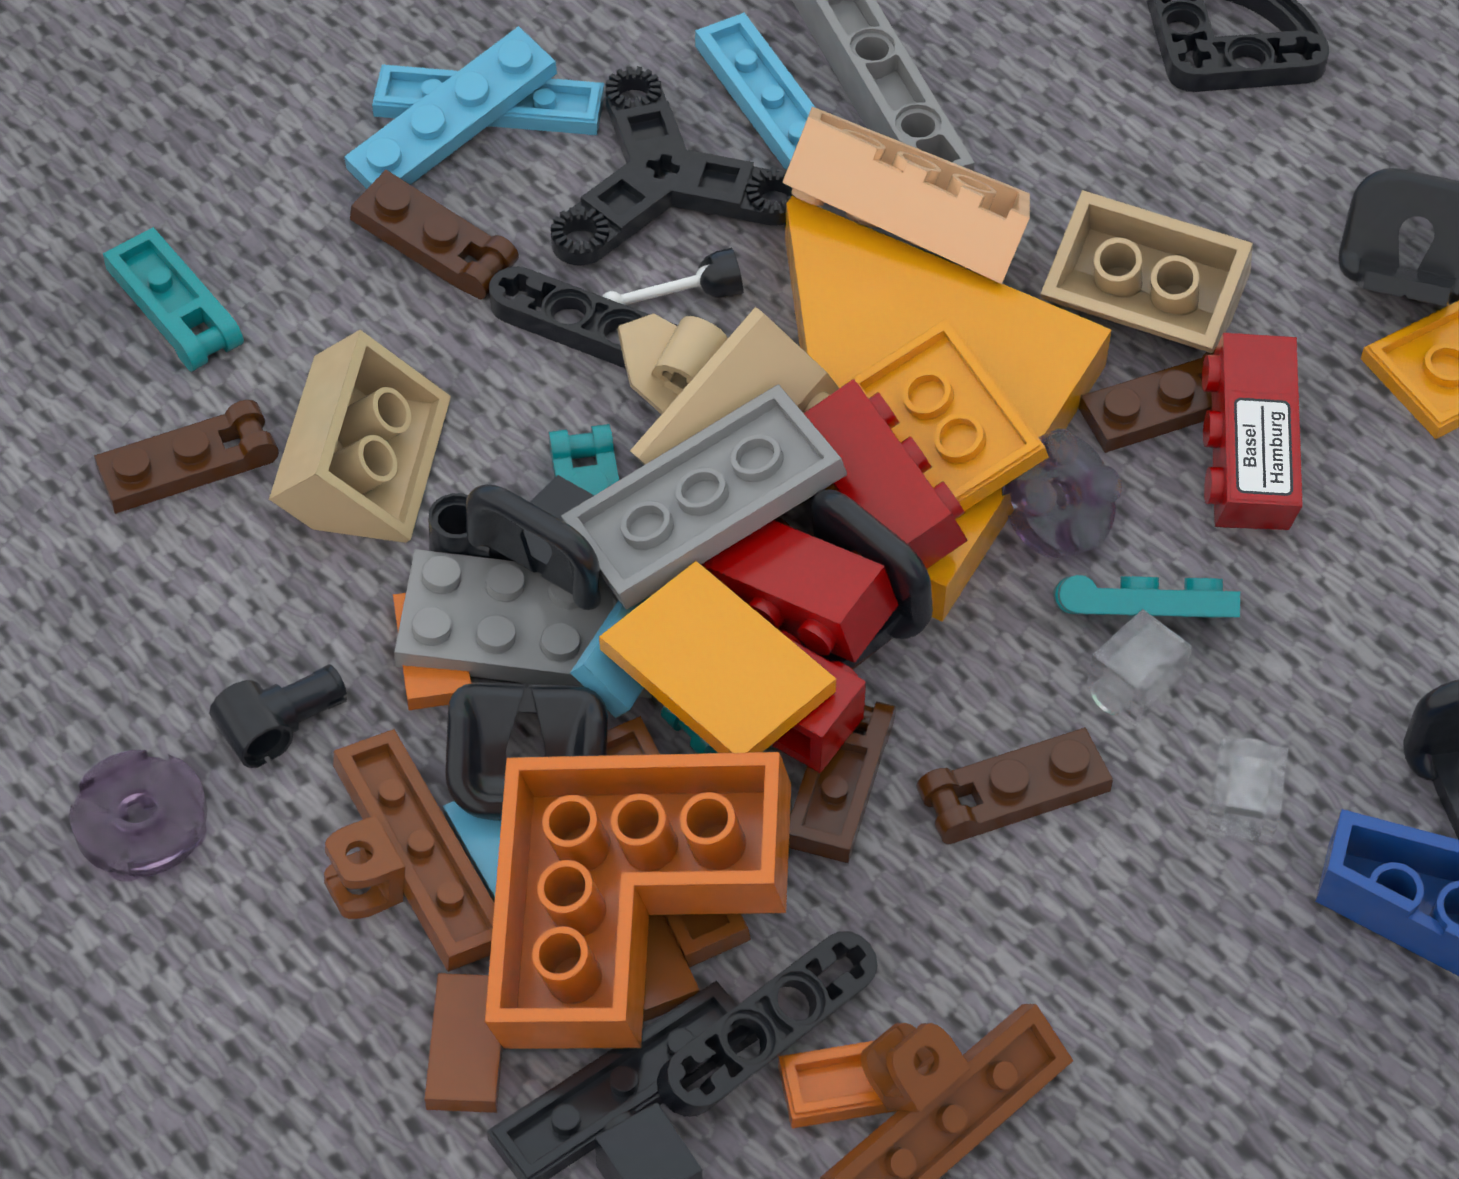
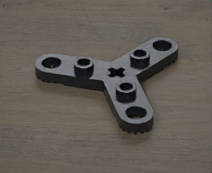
[551,66,795,266]

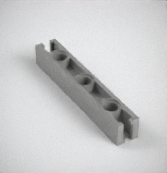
[792,0,975,171]

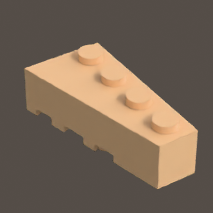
[782,107,1030,284]

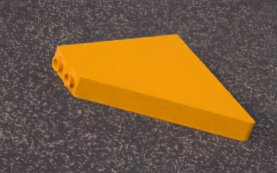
[785,196,1112,622]

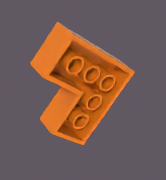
[485,752,791,1049]

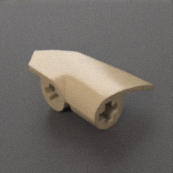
[617,313,728,414]

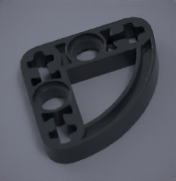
[1147,0,1329,92]

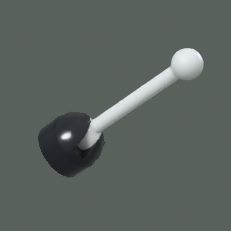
[602,247,744,305]

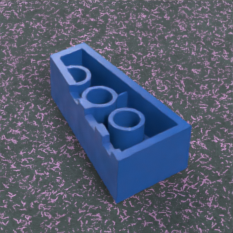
[1315,809,1459,976]

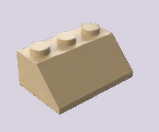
[1041,190,1253,353]
[630,307,839,465]
[269,330,451,543]

